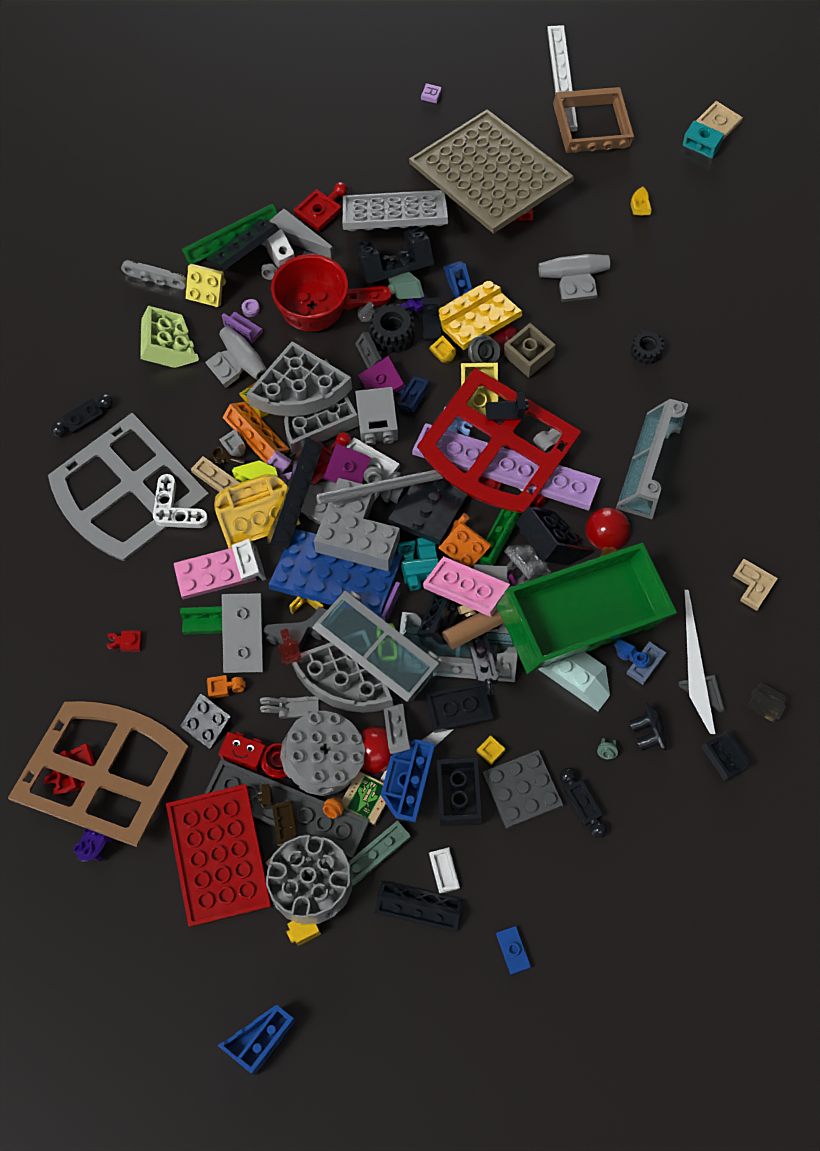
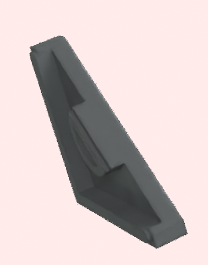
[678,675,724,712]

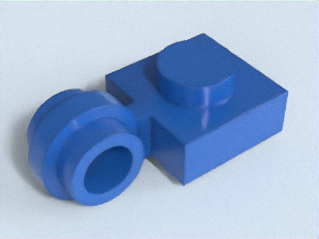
[614,639,650,669]

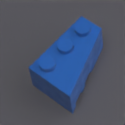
[217,1005,296,1076]

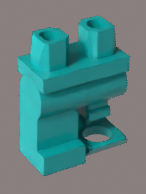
[397,538,438,591]

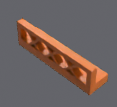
[223,402,290,463]

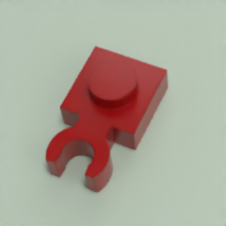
[107,631,142,652]

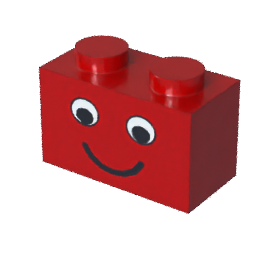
[218,732,266,773]

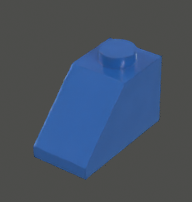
[444,261,472,298]

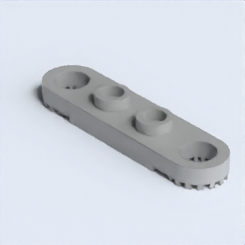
[121,260,187,289]

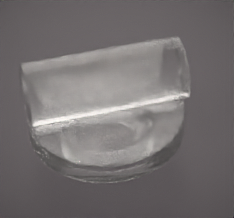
[357,302,375,322]

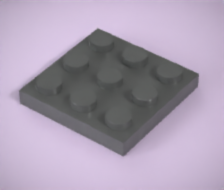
[482,750,563,829]

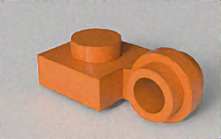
[207,675,246,699]

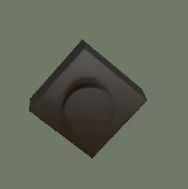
[258,784,273,810]

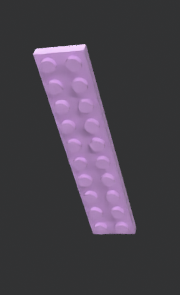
[413,423,601,511]

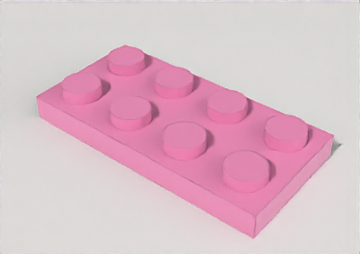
[174,548,257,599]
[423,556,510,617]

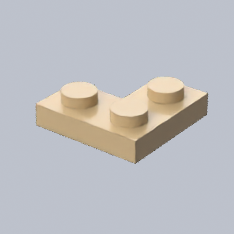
[733,559,778,611]

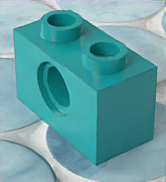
[683,120,724,159]

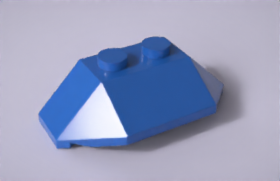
[381,739,435,823]

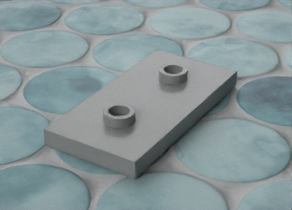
[222,593,263,673]

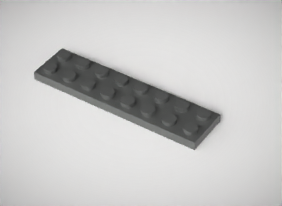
[204,759,369,859]

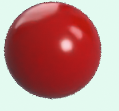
[585,508,631,551]
[359,726,394,774]

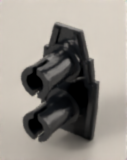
[629,702,667,751]

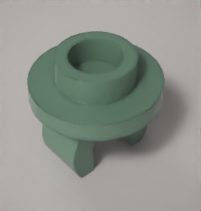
[597,738,618,759]

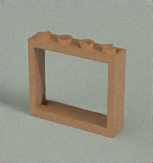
[553,87,634,153]

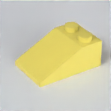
[461,363,498,416]

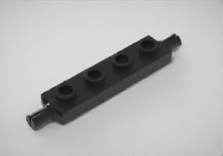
[467,614,498,695]

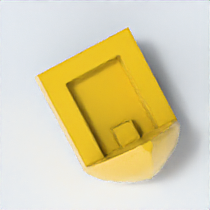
[630,186,652,216]
[429,335,456,363]

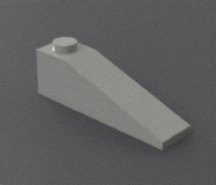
[269,209,334,259]

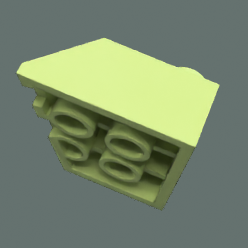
[141,306,199,368]

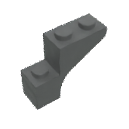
[263,607,338,653]

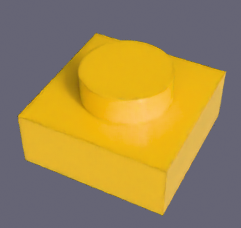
[477,735,505,765]

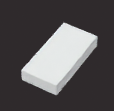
[429,848,460,894]

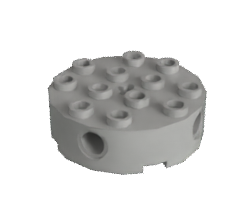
[280,710,365,796]
[266,835,352,924]

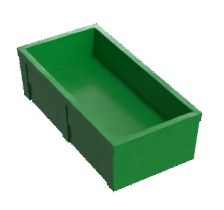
[496,542,677,674]

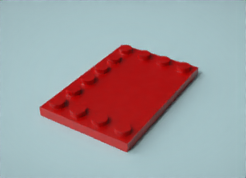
[166,784,272,927]

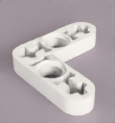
[153,474,208,528]

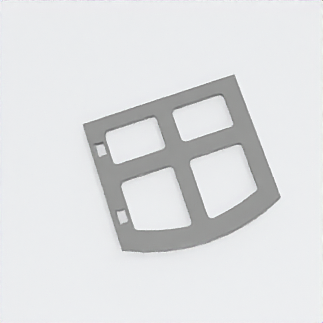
[48,413,209,561]

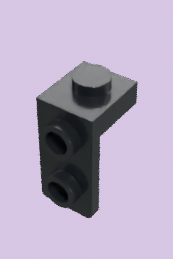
[485,392,529,420]

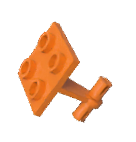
[438,513,491,568]

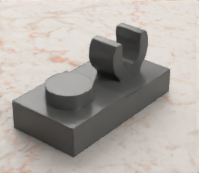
[355,332,383,369]

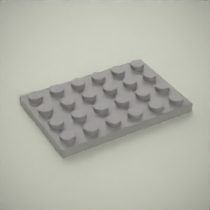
[343,190,448,231]

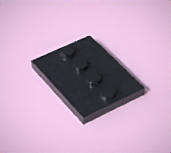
[206,219,279,271]
[388,470,469,545]

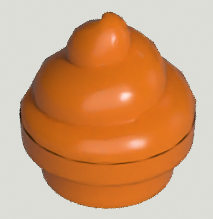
[323,798,344,819]

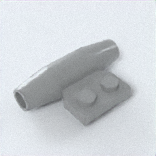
[539,254,610,302]
[205,326,267,388]

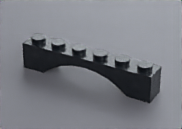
[265,437,324,552]

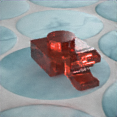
[278,629,302,665]

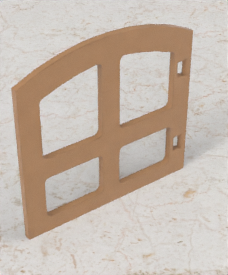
[8,701,188,847]

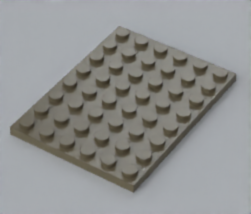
[409,109,574,234]

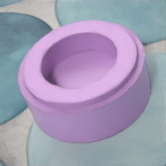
[242,299,260,317]

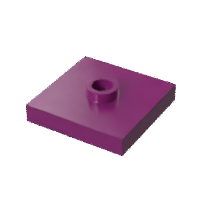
[358,356,405,394]
[323,443,371,484]

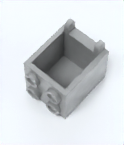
[355,387,398,446]

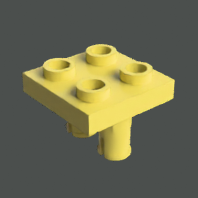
[186,264,226,307]

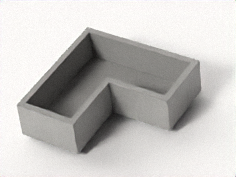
[314,478,400,571]

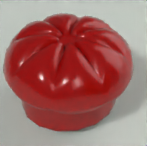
[260,743,287,779]

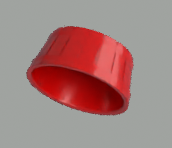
[271,254,348,332]

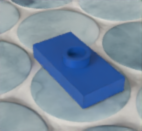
[496,926,531,975]

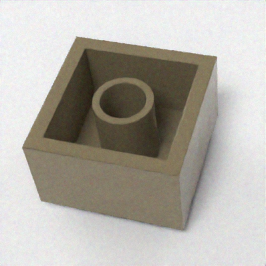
[504,323,556,378]

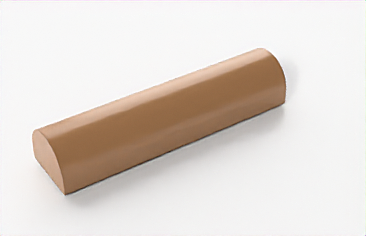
[442,609,504,650]

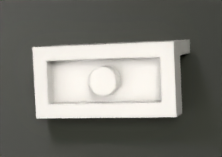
[231,539,266,581]

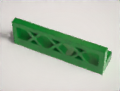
[180,606,222,635]

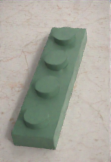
[348,821,411,887]

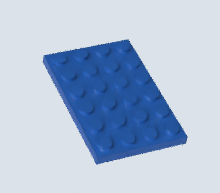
[269,529,402,617]

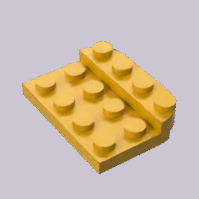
[439,281,522,350]
[214,474,300,548]

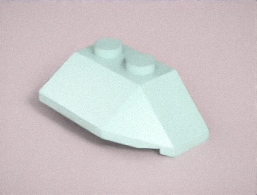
[538,652,610,711]

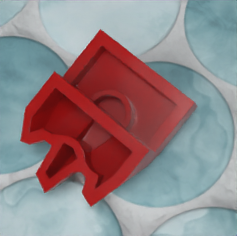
[44,743,96,795]

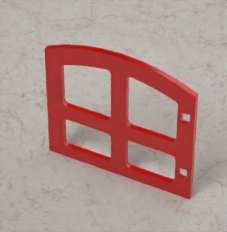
[417,368,581,513]

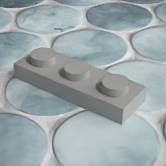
[384,704,410,754]

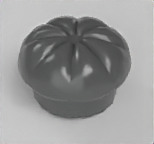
[468,335,500,363]
[381,472,409,504]

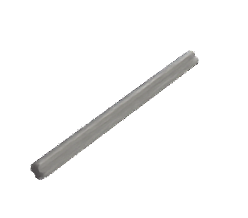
[316,470,444,504]

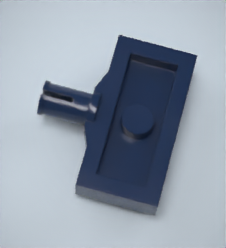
[397,376,431,413]

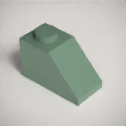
[388,272,424,299]

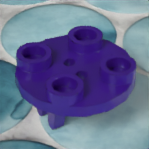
[73,828,113,862]

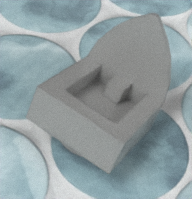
[219,429,246,457]

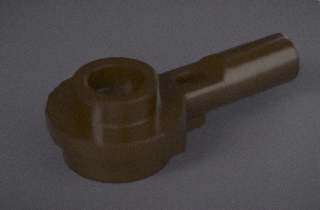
[210,447,246,466]

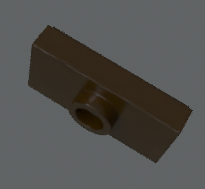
[272,801,298,846]

